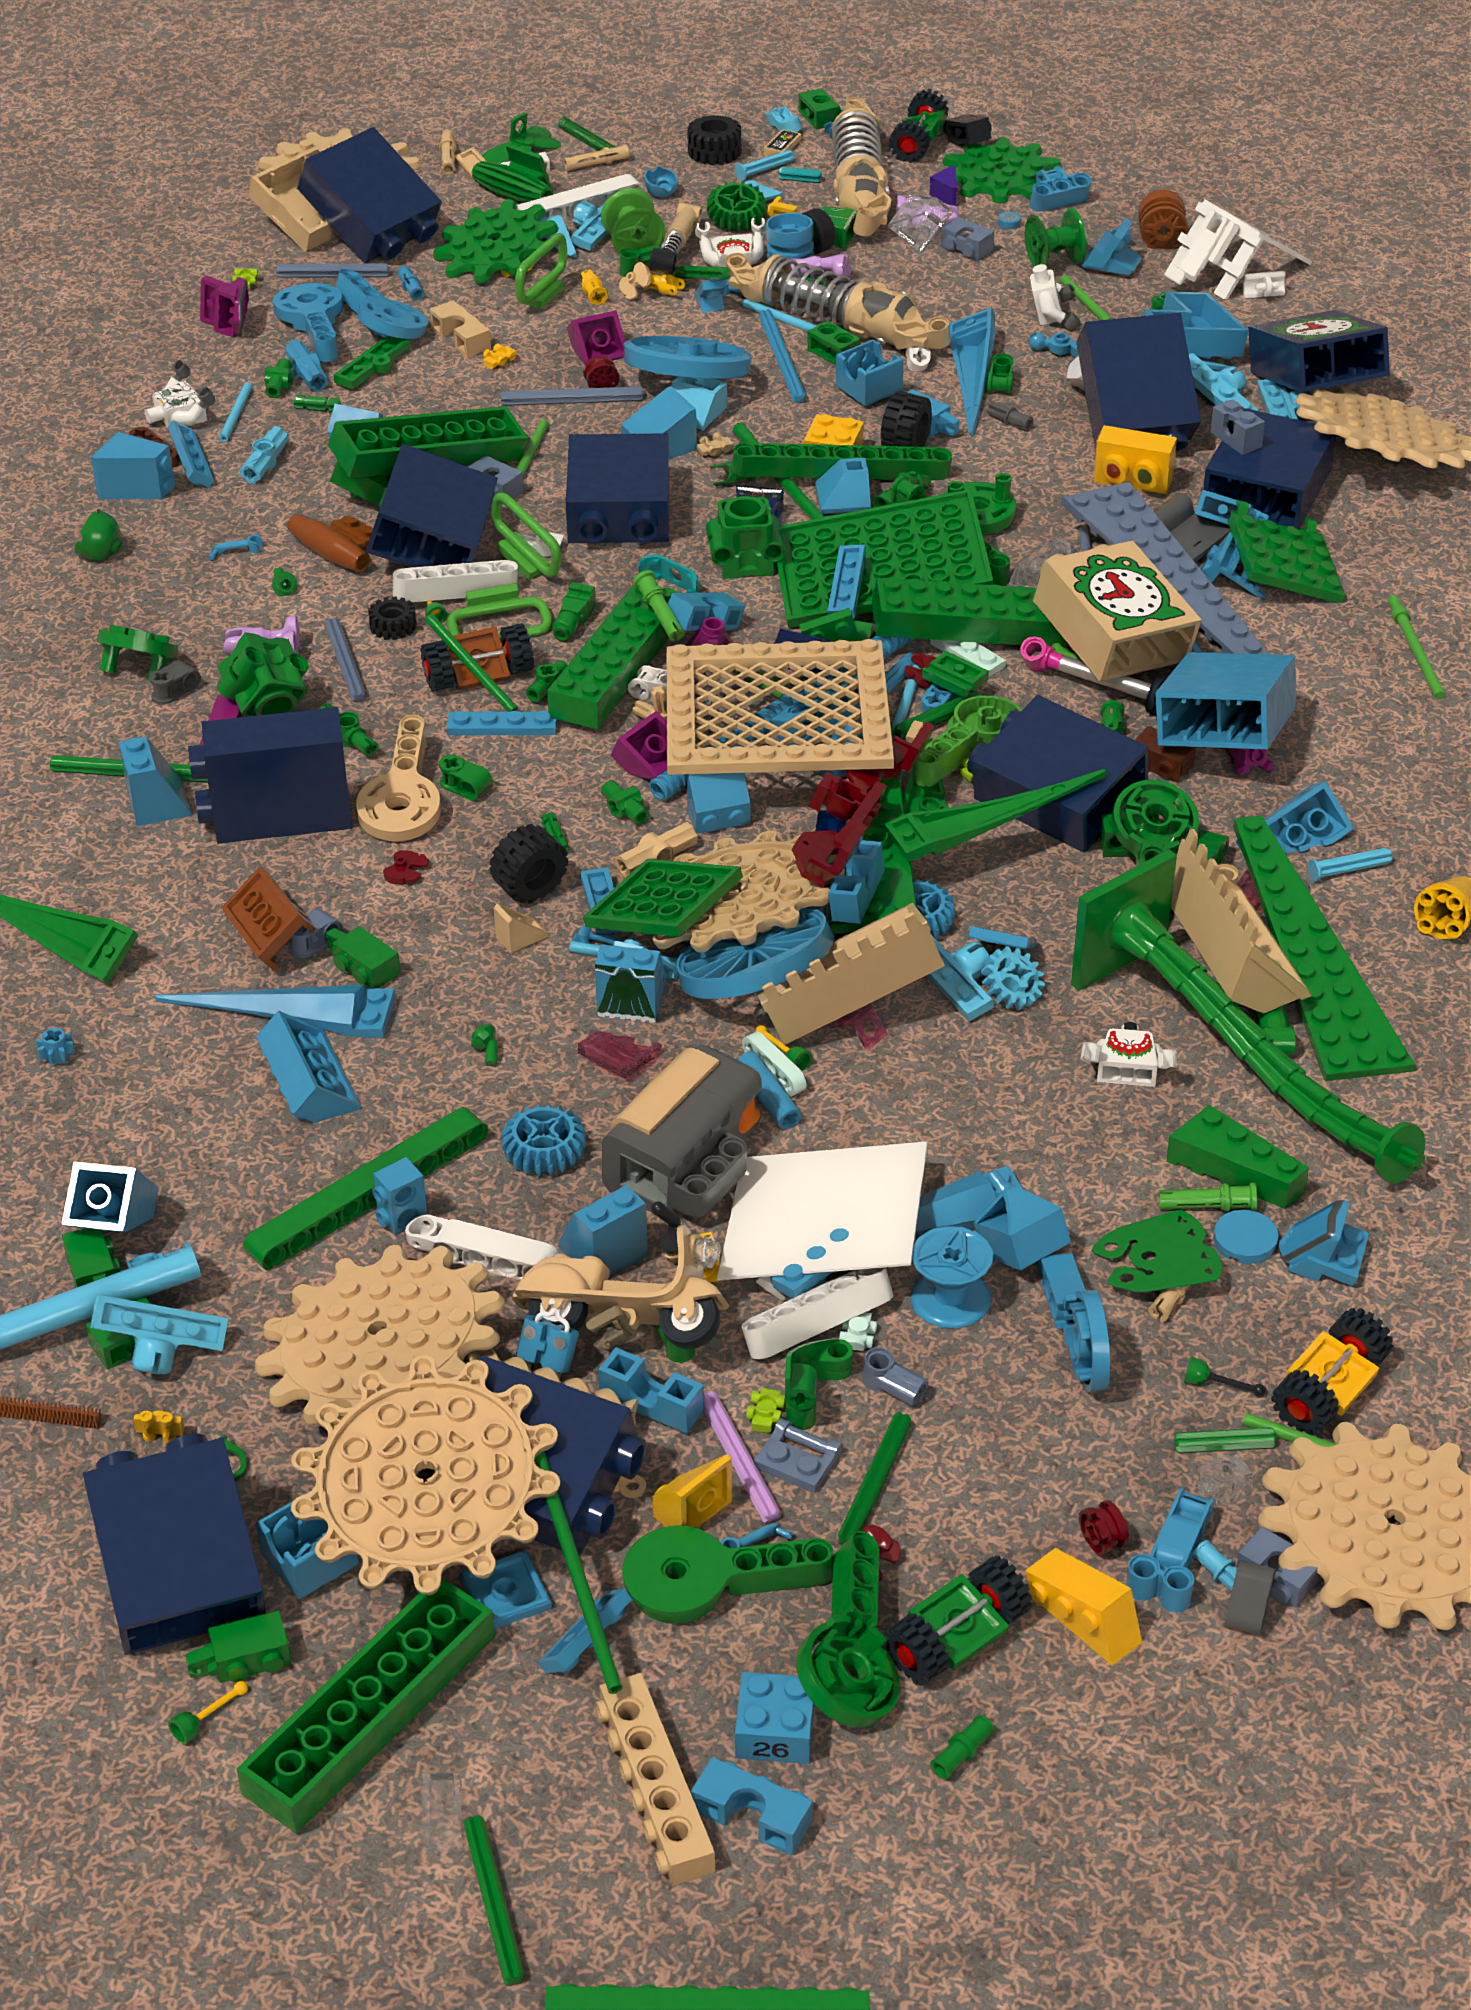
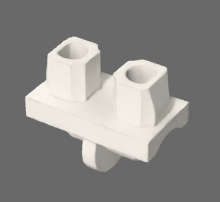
[1243,271,1285,298]

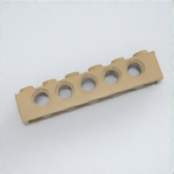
[595,1673,715,1886]

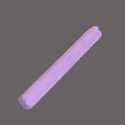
[704,1391,780,1524]

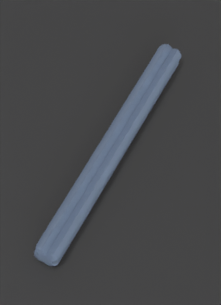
[500,386,643,406]

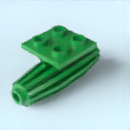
[472,143,554,204]

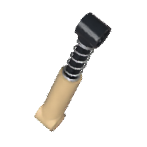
[649,202,702,275]

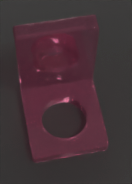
[828,1003,887,1049]

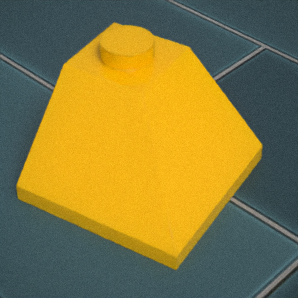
[652,1454,732,1528]

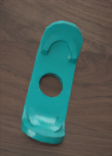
[638,555,700,593]

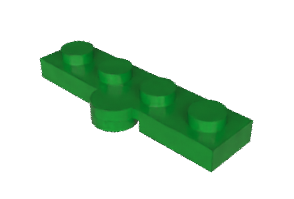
[334,335,411,390]

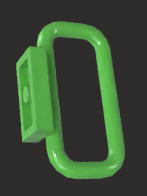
[515,233,567,309]
[491,492,562,579]
[447,583,553,638]

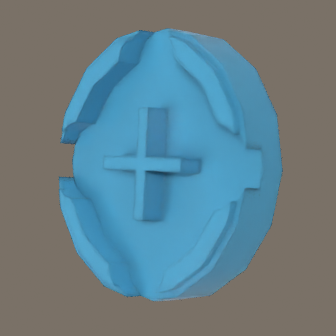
[1213,1210,1279,1264]

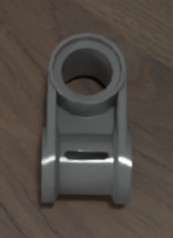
[149,660,201,705]

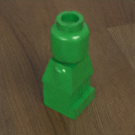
[552,582,596,641]

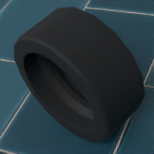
[802,208,836,254]

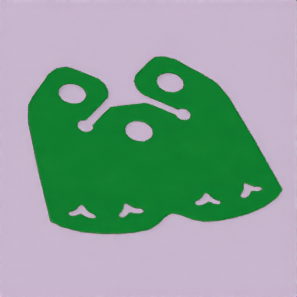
[1092,1210,1222,1292]

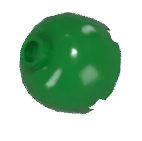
[74,509,122,561]

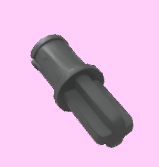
[987,402,1034,432]

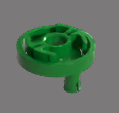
[944,473,1016,535]
[96,625,178,680]

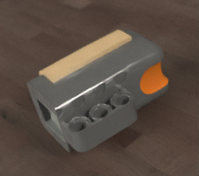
[602,1045,762,1217]

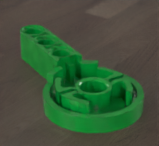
[1111,780,1199,866]
[796,1531,900,1728]

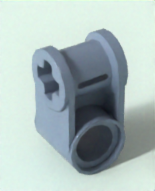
[289,908,343,959]

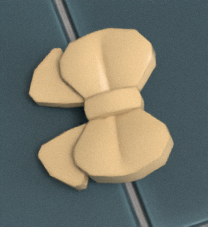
[619,262,652,300]

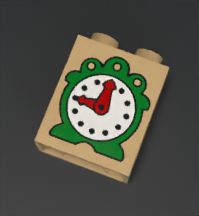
[1033,540,1202,682]

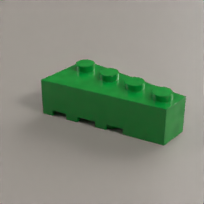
[1166,1105,1309,1209]

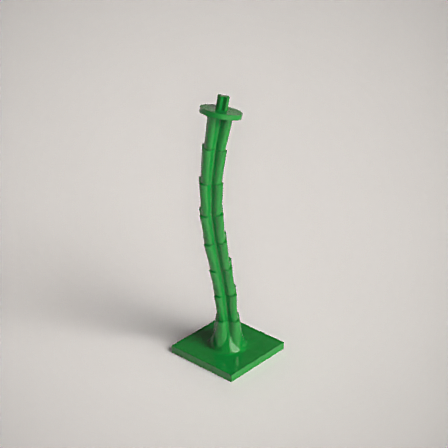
[1071,849,1426,1184]

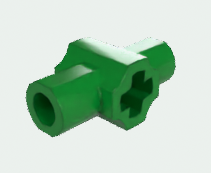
[264,358,294,398]
[526,660,568,703]
[601,780,649,825]

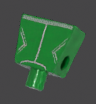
[813,206,857,249]

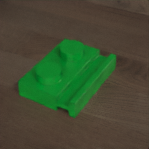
[922,651,989,698]

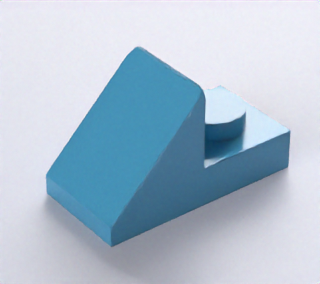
[694,280,725,313]

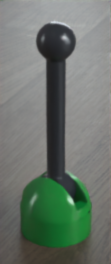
[1184,1357,1266,1397]

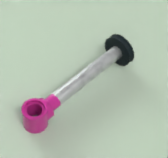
[1020,636,1168,715]

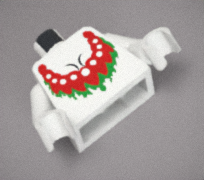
[695,218,765,267]
[1080,1022,1177,1087]

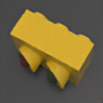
[1094,425,1177,494]

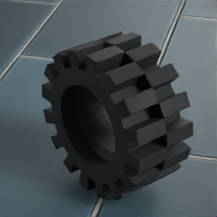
[368,596,417,640]

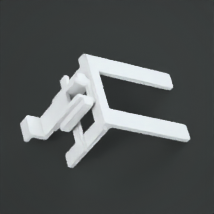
[1164,199,1313,300]

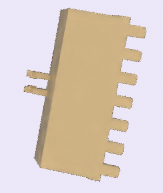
[1171,829,1312,1013]
[756,903,945,1045]

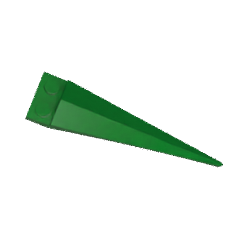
[884,769,1107,862]
[0,894,139,985]

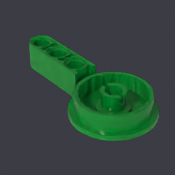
[622,1526,833,1624]

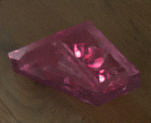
[577,1031,662,1079]

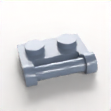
[754,1418,843,1494]

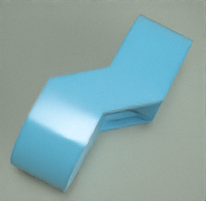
[765,107,802,132]

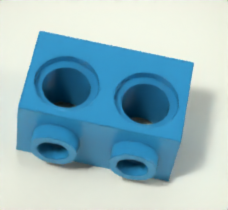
[372,1157,427,1235]

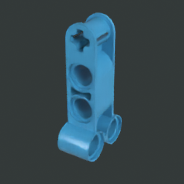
[1126,1487,1215,1613]

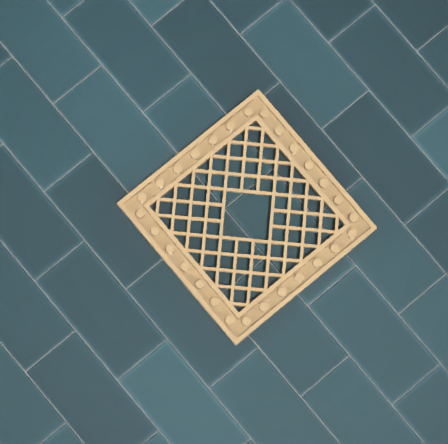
[667,639,894,775]

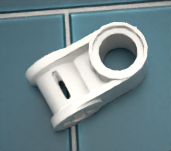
[628,665,667,701]

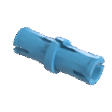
[397,266,424,300]

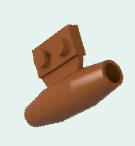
[287,514,373,572]

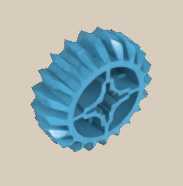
[913,878,955,940]
[502,1103,586,1178]

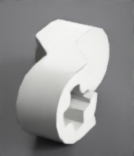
[905,346,931,372]

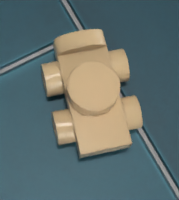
[697,432,734,456]

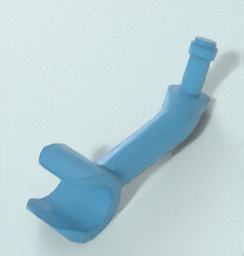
[208,534,263,560]

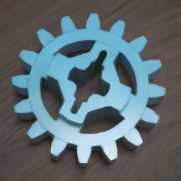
[981,946,1045,1010]

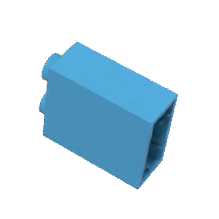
[1156,652,1296,749]

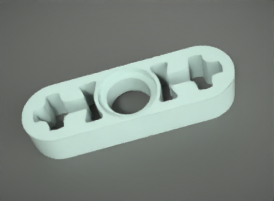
[742,1031,807,1097]

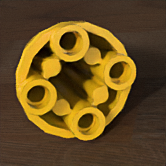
[1414,876,1471,939]

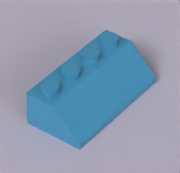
[256,1010,362,1123]

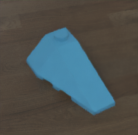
[1235,781,1354,854]

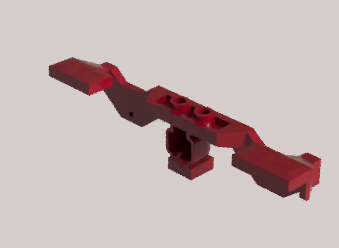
[792,721,935,888]

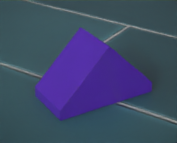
[929,166,957,206]

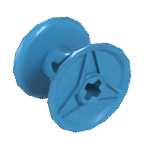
[910,1226,993,1328]

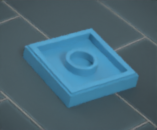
[969,926,1037,950]
[460,1550,552,1629]

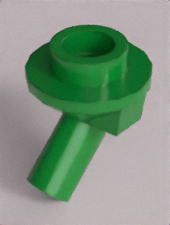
[272,568,298,597]
[471,1024,498,1066]

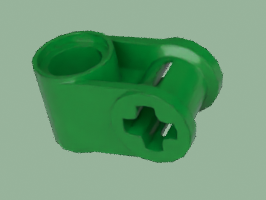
[987,353,1014,395]
[439,755,493,801]

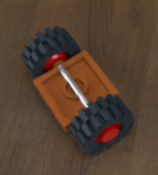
[420,623,534,692]

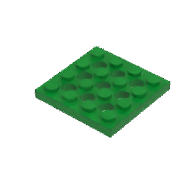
[583,859,743,938]

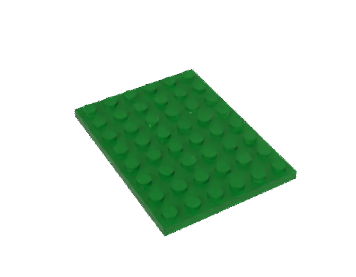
[777,489,994,628]

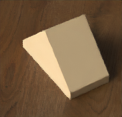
[494,903,550,953]

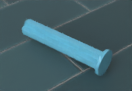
[735,150,794,181]
[1308,848,1393,882]

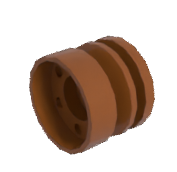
[1138,190,1187,249]

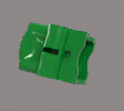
[706,496,785,579]
[217,632,309,717]

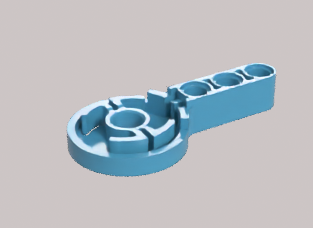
[335,269,428,339]
[273,283,343,362]
[1038,1253,1110,1392]

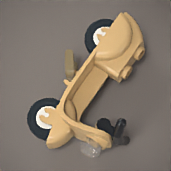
[511,1201,729,1351]

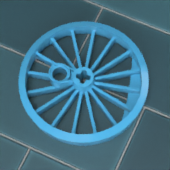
[624,336,752,379]
[676,907,834,999]

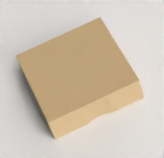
[248,145,339,252]

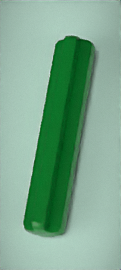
[1174,1427,1276,1453]

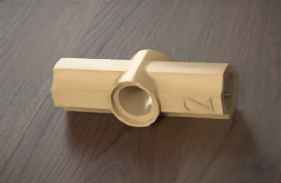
[615,822,697,878]

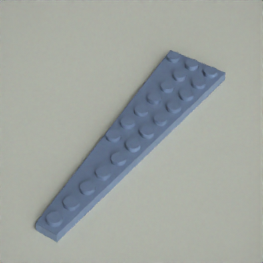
[1061,482,1269,654]

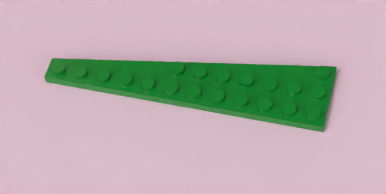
[831,723,917,934]
[1233,816,1415,1081]

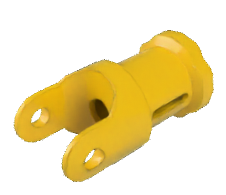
[581,270,608,305]
[641,271,685,296]

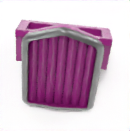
[200,275,249,337]

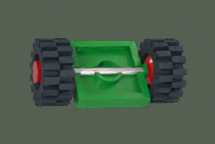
[889,89,949,163]
[884,1555,1032,1686]

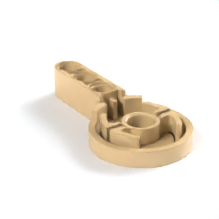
[356,715,441,841]

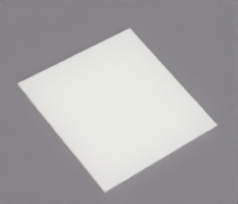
[717,1142,928,1280]

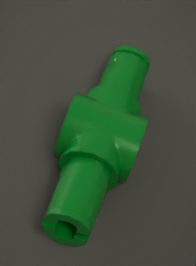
[319,703,379,757]

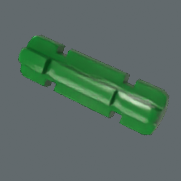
[294,395,341,412]
[541,812,569,853]

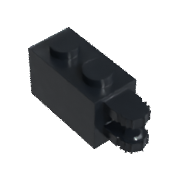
[943,114,992,145]

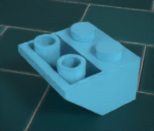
[671,376,727,430]

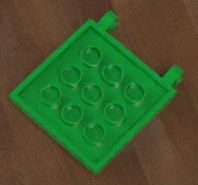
[1228,500,1346,603]

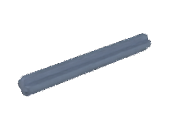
[276,263,389,278]
[325,617,366,703]

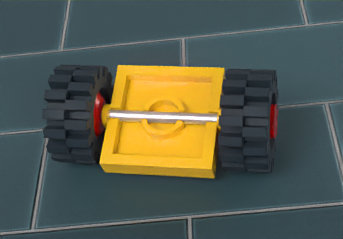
[1271,1308,1394,1435]

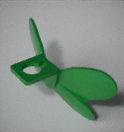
[482,112,561,163]

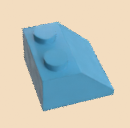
[687,773,751,834]

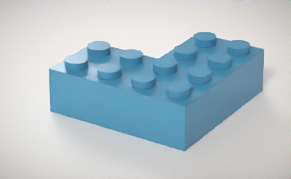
[1143,292,1248,359]

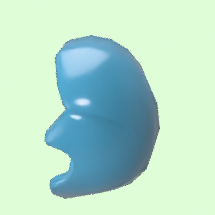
[644,166,678,198]

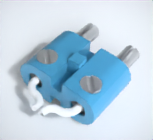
[516,1308,579,1380]

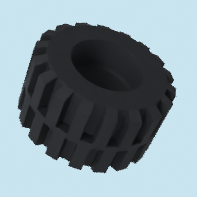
[687,115,741,165]
[880,391,932,447]
[489,824,569,904]

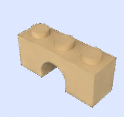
[429,300,492,358]

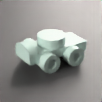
[839,1312,877,1351]

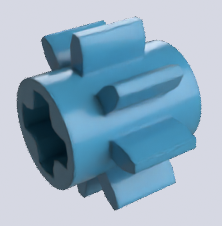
[36,1028,75,1065]

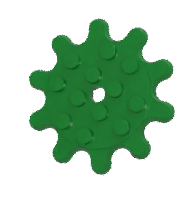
[942,137,1061,204]
[433,199,559,284]

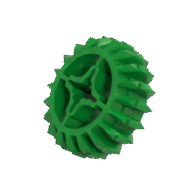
[707,181,766,233]

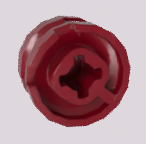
[583,355,620,388]
[1079,1500,1129,1556]

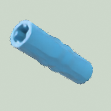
[738,1051,802,1130]

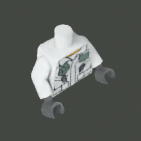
[1030,264,1080,331]
[145,360,215,427]

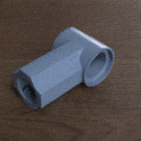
[862,1347,929,1406]

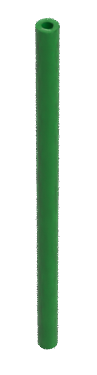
[535,1451,623,1694]

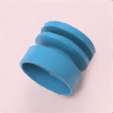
[765,213,814,260]

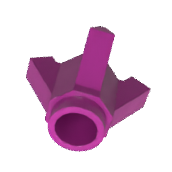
[685,617,734,646]
[1229,741,1274,777]

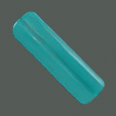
[779,167,822,183]

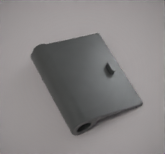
[1153,493,1232,562]

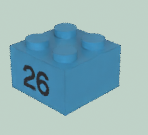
[735,1672,815,1764]

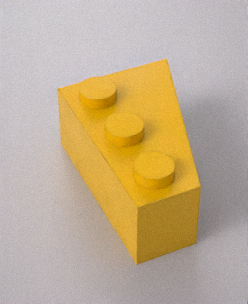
[1025,1548,1142,1666]

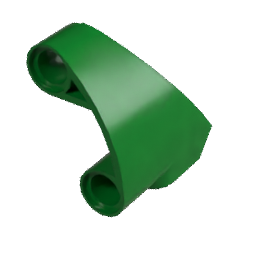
[785,1338,853,1430]

